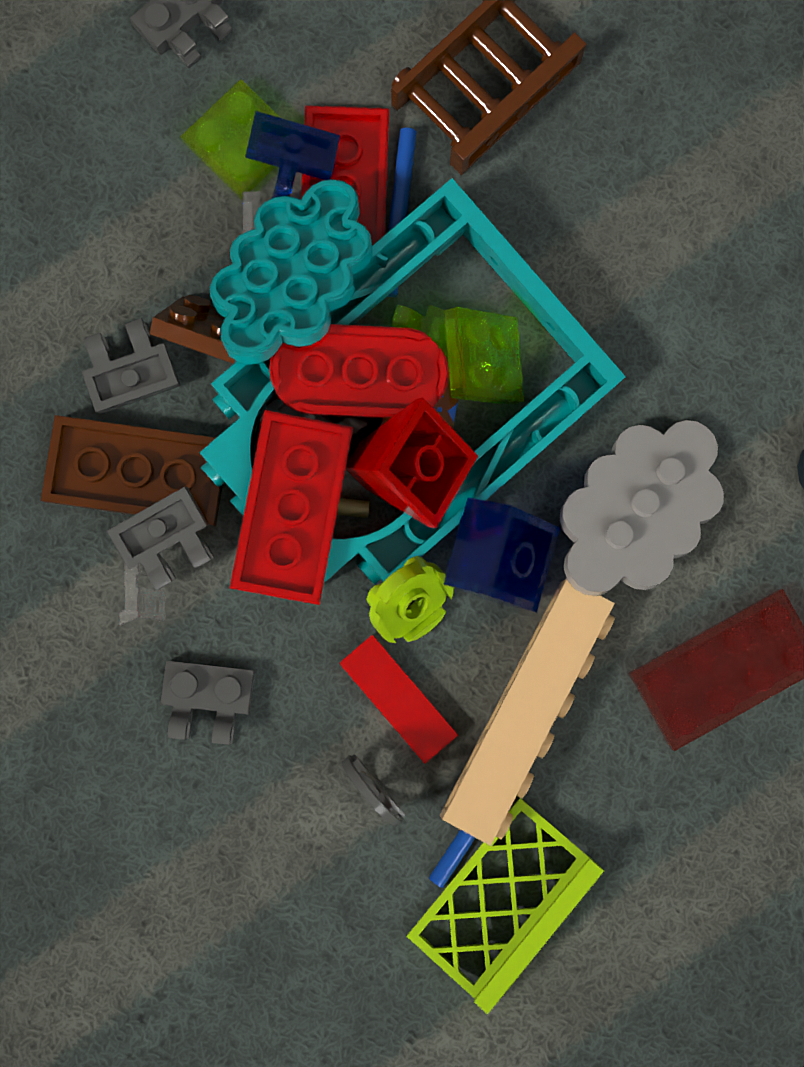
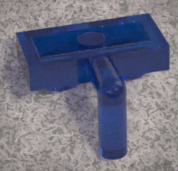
[245,111,340,199]

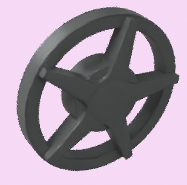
[341,754,405,827]

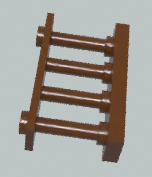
[391,0,587,175]

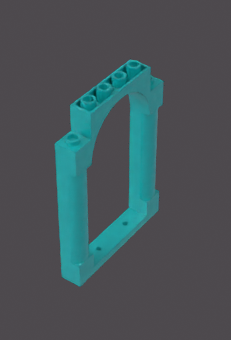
[199,178,626,585]

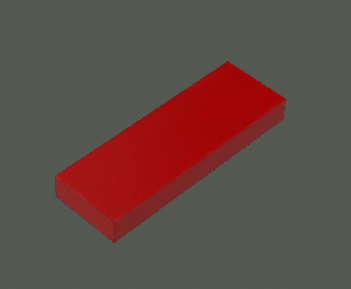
[339,634,458,764]

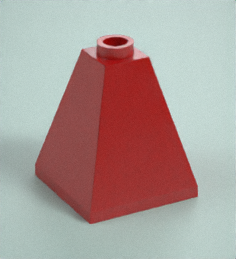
[346,398,478,528]

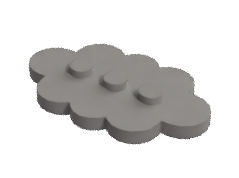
[560,420,724,596]

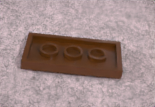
[40,415,223,527]

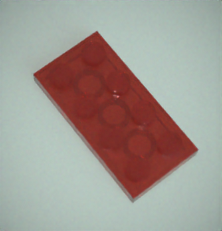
[628,589,804,751]

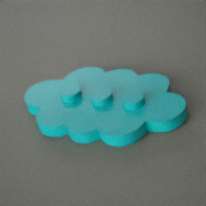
[210,179,373,365]

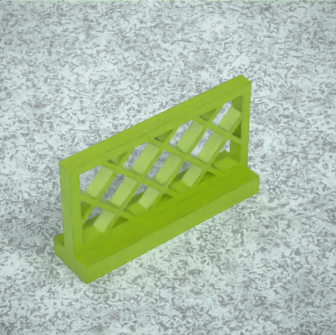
[406,798,604,1015]

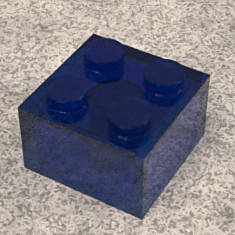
[443,498,560,613]

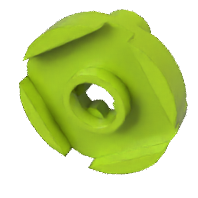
[366,556,454,643]

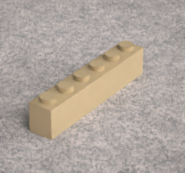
[440,579,615,846]

